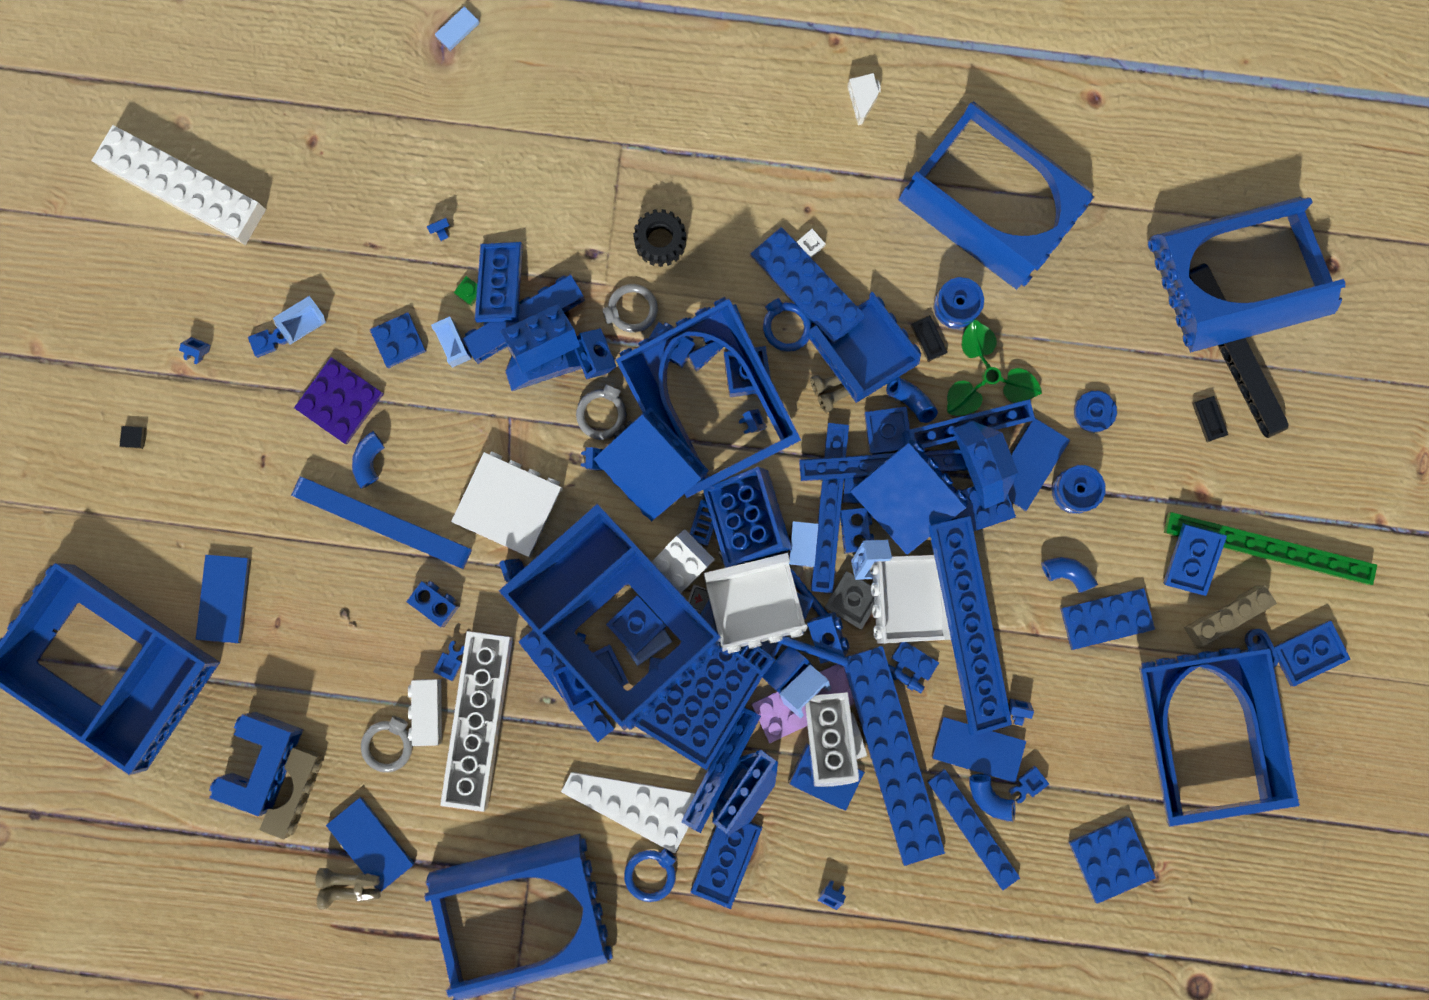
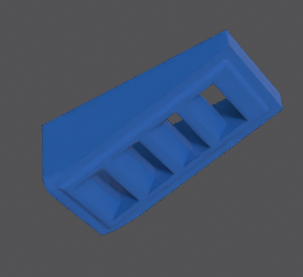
[689,341,724,371]
[689,500,714,546]
[499,559,524,582]
[732,645,775,677]

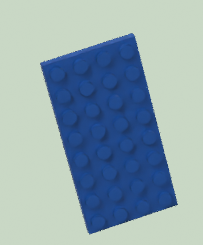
[635,600,782,770]

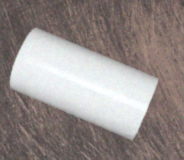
[805,692,859,787]

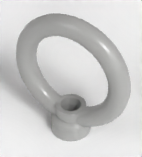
[602,284,658,333]
[576,384,626,440]
[361,716,412,772]

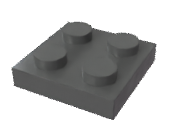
[824,571,875,630]

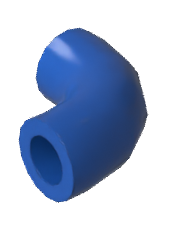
[886,377,938,423]
[352,431,385,489]
[1041,557,1098,593]
[969,774,1016,822]

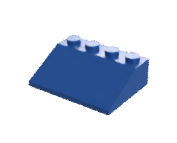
[703,466,792,568]

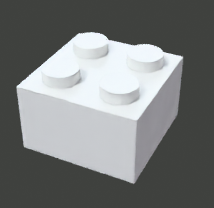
[652,530,715,594]

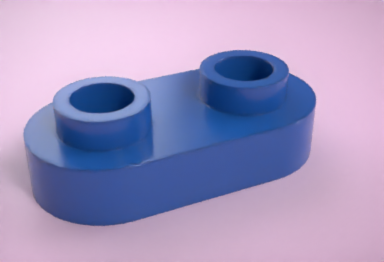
[1245,629,1279,668]

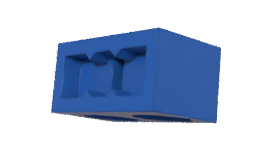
[840,508,874,554]
[406,580,459,627]

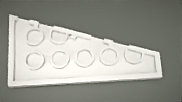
[561,772,696,853]

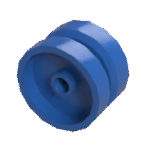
[933,277,984,329]
[1052,465,1105,514]

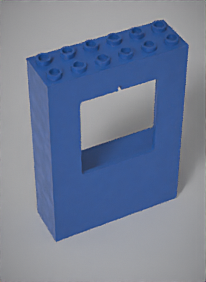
[499,504,721,731]
[0,563,220,775]

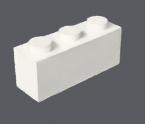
[408,679,442,746]

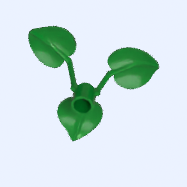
[947,320,1042,416]

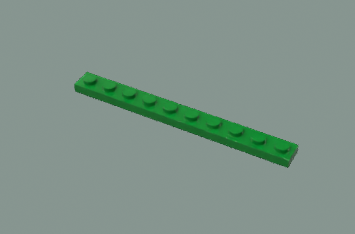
[1164,512,1377,585]

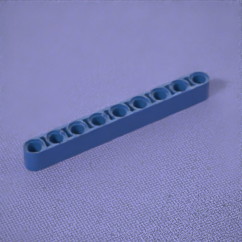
[291,476,472,569]

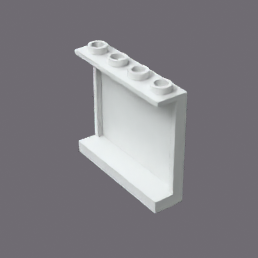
[451,451,563,558]
[704,553,808,653]
[870,555,951,643]

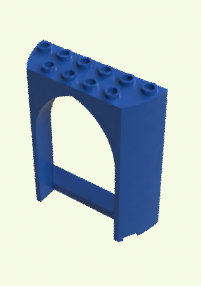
[898,101,1094,290]
[1148,197,1346,353]
[615,297,801,498]
[1139,645,1300,827]
[425,834,613,1000]

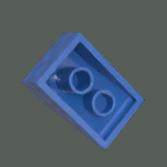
[788,743,865,811]

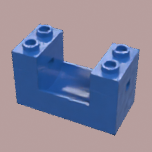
[209,712,304,817]

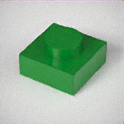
[453,276,477,306]

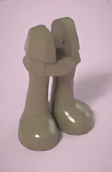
[810,375,850,413]
[315,868,381,909]

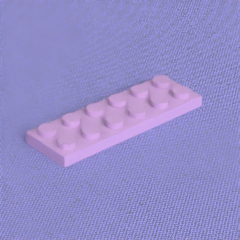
[751,664,854,743]

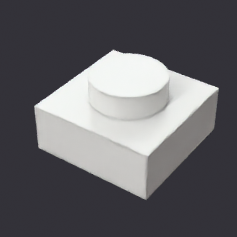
[796,229,826,258]

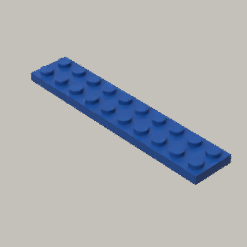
[928,516,1012,736]
[843,646,945,866]

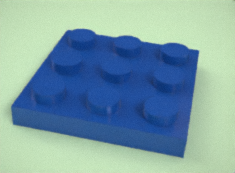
[1068,816,1156,904]

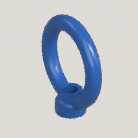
[763,298,812,352]
[624,848,677,902]

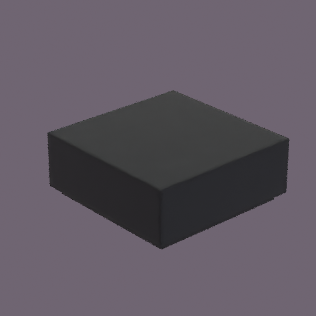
[119,426,145,449]

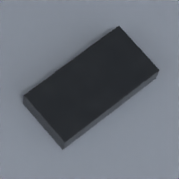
[910,315,948,362]
[1192,396,1229,442]

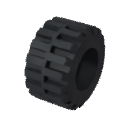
[633,209,686,267]

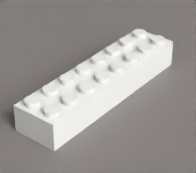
[91,125,266,245]
[440,631,513,812]

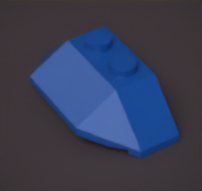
[505,350,582,391]
[952,421,1018,509]
[712,750,778,835]

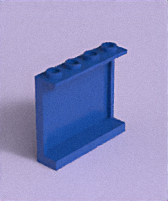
[809,291,921,403]
[594,407,709,522]
[850,438,967,555]

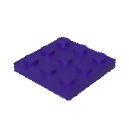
[294,357,383,445]

